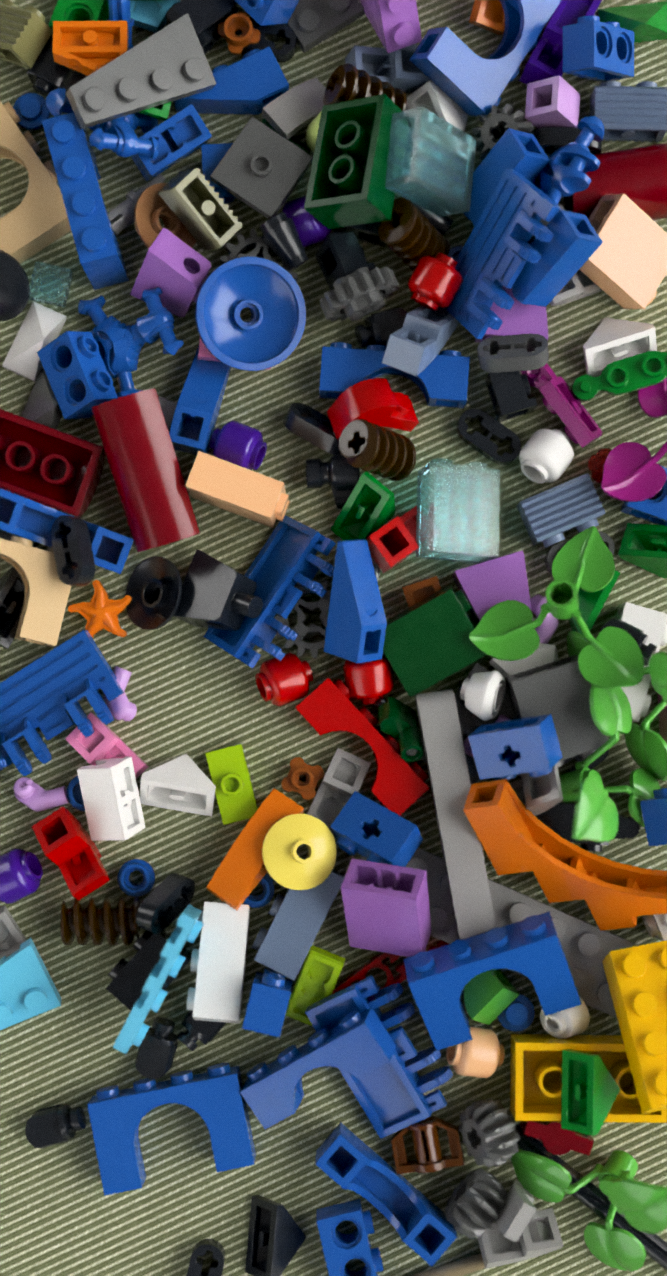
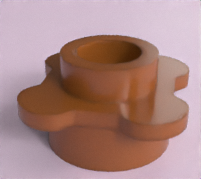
[217,11,260,55]
[281,757,324,800]

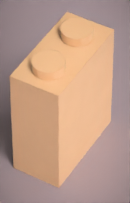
[579,193,667,309]
[185,451,290,528]

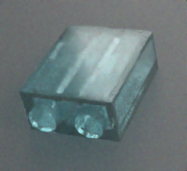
[385,106,476,217]
[416,458,500,563]

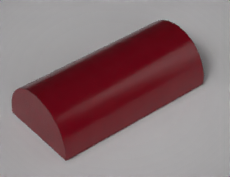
[564,143,667,220]
[91,388,200,552]
[0,409,105,517]

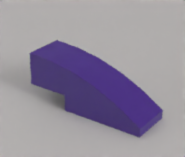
[519,0,602,85]

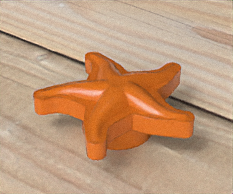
[68,580,132,638]

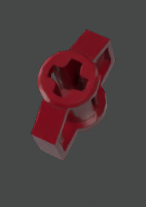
[520,1121,594,1156]

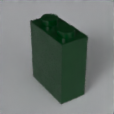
[383,584,487,698]

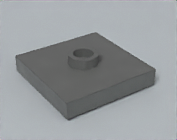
[210,116,313,219]

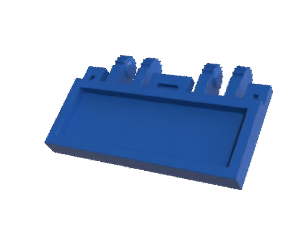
[445,168,558,340]
[203,515,336,669]
[0,630,124,776]
[305,975,453,1139]

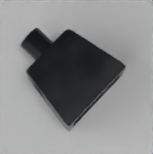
[174,550,263,631]

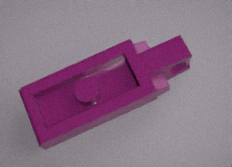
[521,363,603,448]

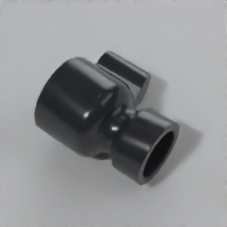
[306,454,360,509]

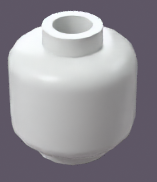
[519,429,574,484]

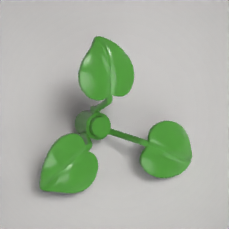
[469,526,644,689]
[567,630,667,781]
[559,684,661,842]
[511,1149,667,1272]

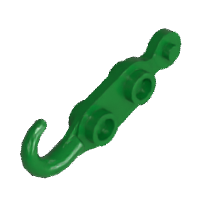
[572,351,667,402]

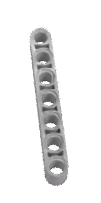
[415,689,496,940]

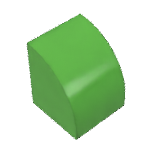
[464,969,520,1025]

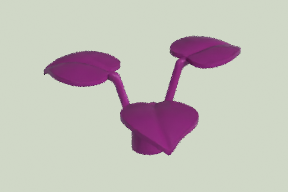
[601,378,667,502]

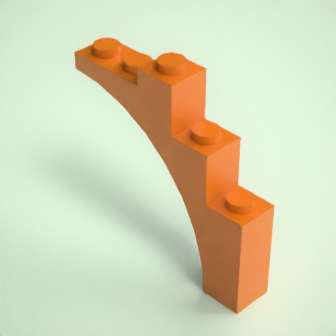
[463,779,667,931]

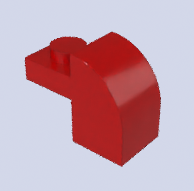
[327,378,419,440]
[366,505,439,574]
[32,806,110,901]

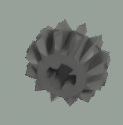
[472,103,534,161]
[458,1098,520,1168]
[444,1168,507,1239]

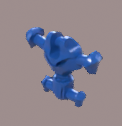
[46,88,159,159]
[532,116,605,220]
[78,287,184,398]

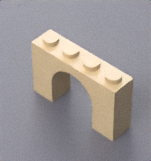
[0,101,71,264]
[0,536,71,648]

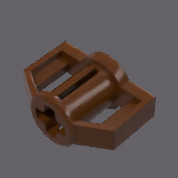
[391,1116,465,1174]

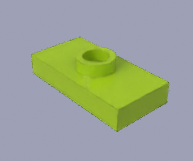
[205,744,258,825]
[285,945,346,1026]

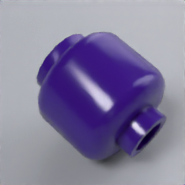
[282,195,332,248]
[210,421,267,470]
[0,848,43,904]

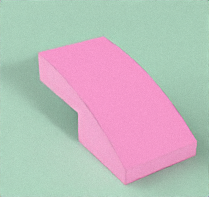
[65,712,149,779]

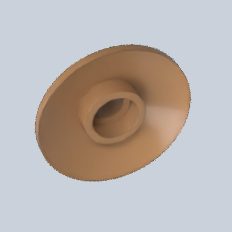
[134,183,196,248]

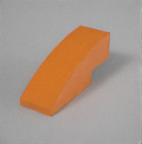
[207,788,304,911]

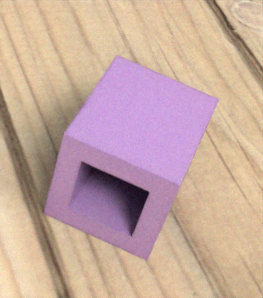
[525,75,580,129]

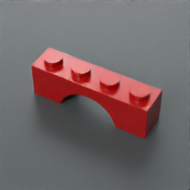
[295,678,430,816]

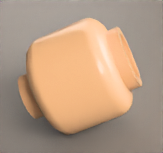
[446,1027,505,1078]

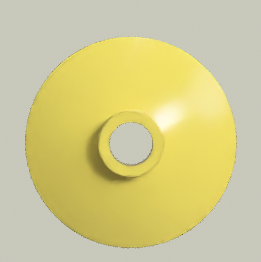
[262,814,337,890]

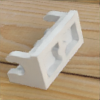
[77,757,146,841]

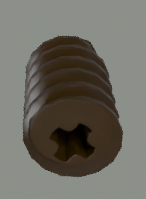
[323,63,407,112]
[378,198,451,272]
[338,419,416,481]
[60,897,141,945]

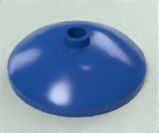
[195,257,306,371]

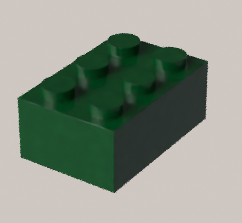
[304,94,408,229]

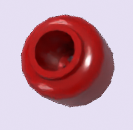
[408,252,463,311]
[255,653,313,706]
[343,654,394,705]

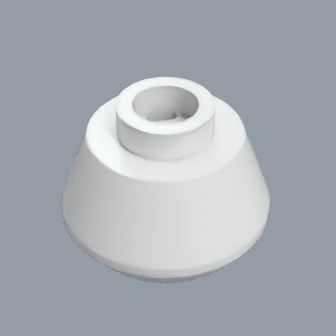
[460,671,506,721]
[540,996,590,1039]

